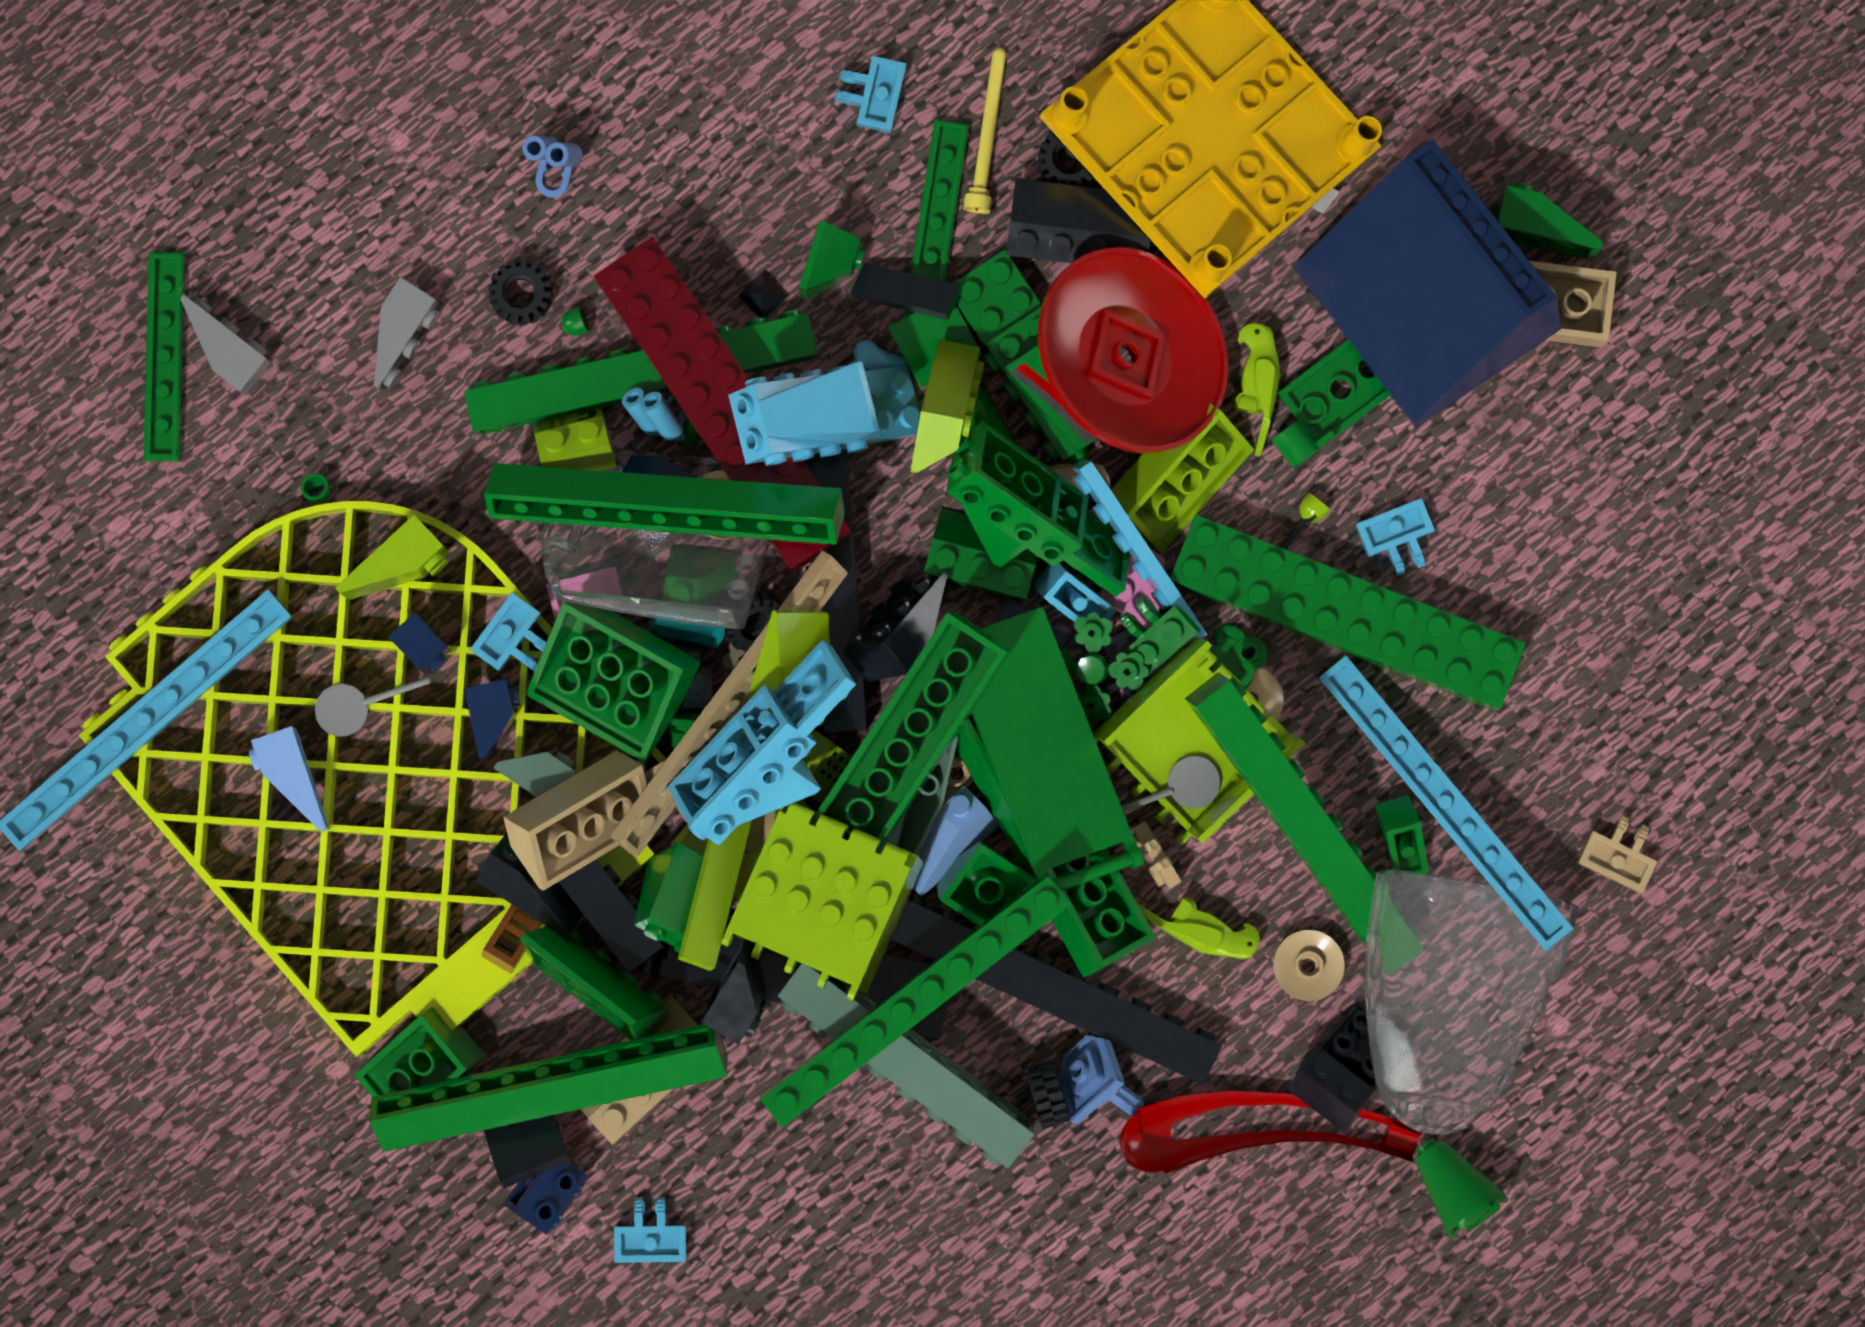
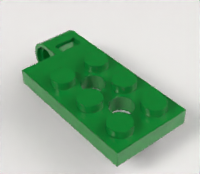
[1272,340,1390,469]

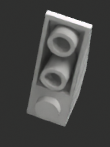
[374,277,440,392]
[180,294,271,396]

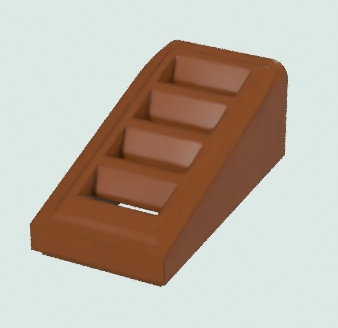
[482,904,543,974]

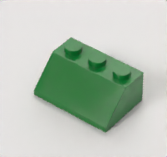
[924,508,1038,603]

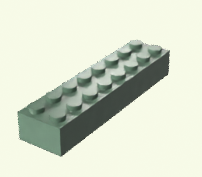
[778,963,1035,1168]

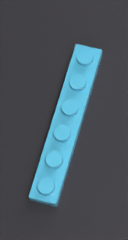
[1072,459,1208,641]

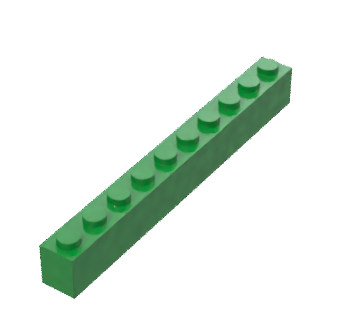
[464,310,818,436]
[484,463,845,545]
[1184,672,1424,975]
[759,875,1071,1128]
[369,1024,728,1152]

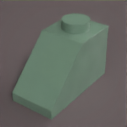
[493,751,578,797]

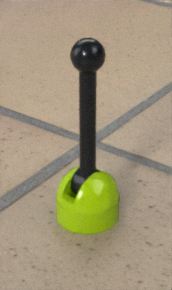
[1280,492,1331,549]

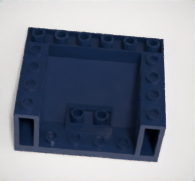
[1294,140,1561,429]

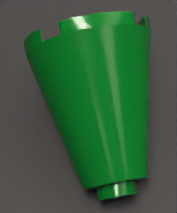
[1415,1138,1509,1241]

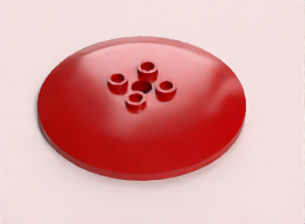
[1038,247,1228,454]

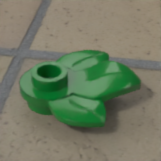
[1208,625,1268,689]

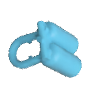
[622,388,687,441]

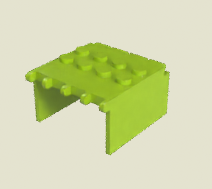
[1093,636,1306,845]
[721,802,924,1001]

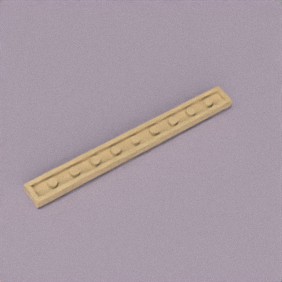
[610,551,848,858]

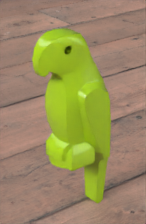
[1233,323,1280,457]
[1137,896,1260,960]

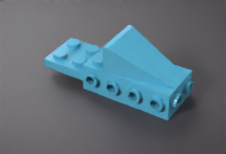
[728,362,920,466]
[668,640,856,846]

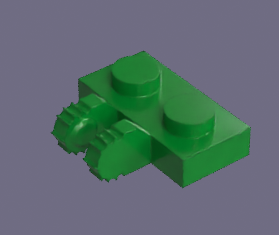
[1120,597,1201,678]

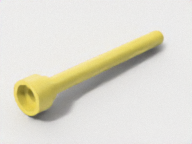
[963,48,1006,214]

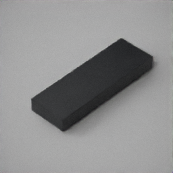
[851,263,961,320]

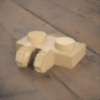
[1576,815,1658,894]
[1131,821,1182,890]

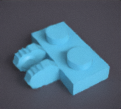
[834,56,907,133]
[1355,498,1435,576]
[470,593,546,672]
[614,1197,686,1263]

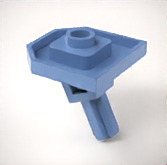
[1057,1035,1144,1124]

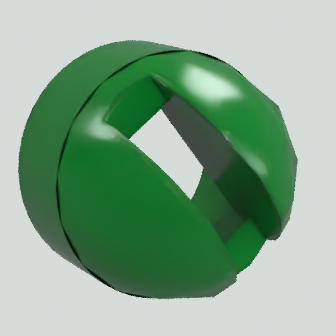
[561,306,590,336]
[301,473,331,504]

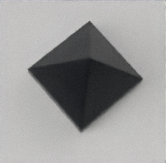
[738,271,787,318]

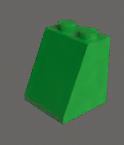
[634,843,739,953]

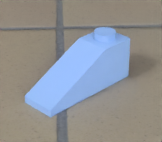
[249,726,330,832]
[913,786,999,897]

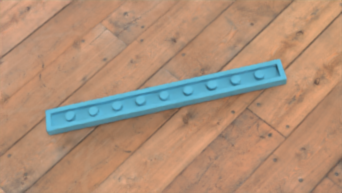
[0,590,293,852]
[1319,656,1574,952]

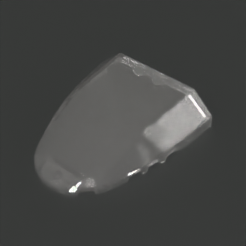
[1365,869,1579,1135]

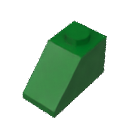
[1375,795,1429,882]

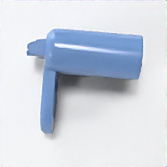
[522,136,583,198]

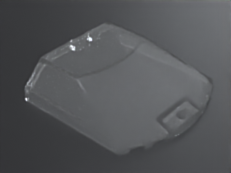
[542,448,770,629]

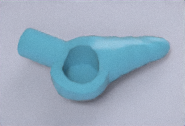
[847,340,907,371]

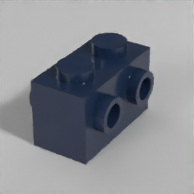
[503,1162,588,1235]

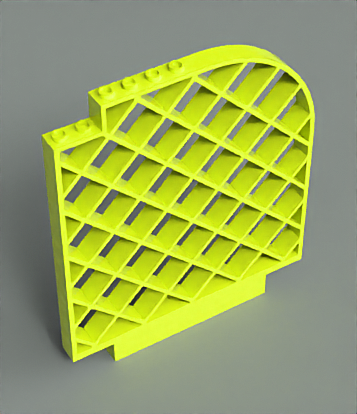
[79,501,666,1057]

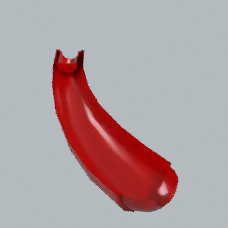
[1119,1091,1424,1174]

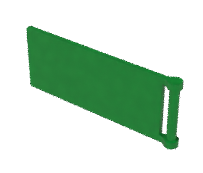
[971,607,1144,892]

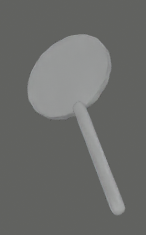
[315,677,431,737]
[1121,756,1220,813]

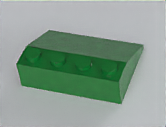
[525,595,701,762]
[520,926,669,1040]

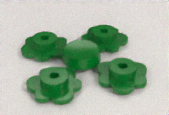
[1060,612,1149,725]

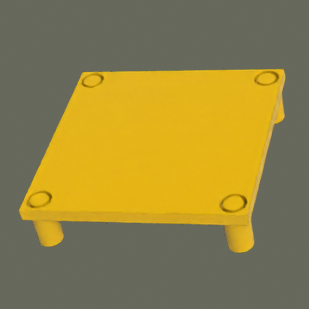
[1040,0,1382,299]

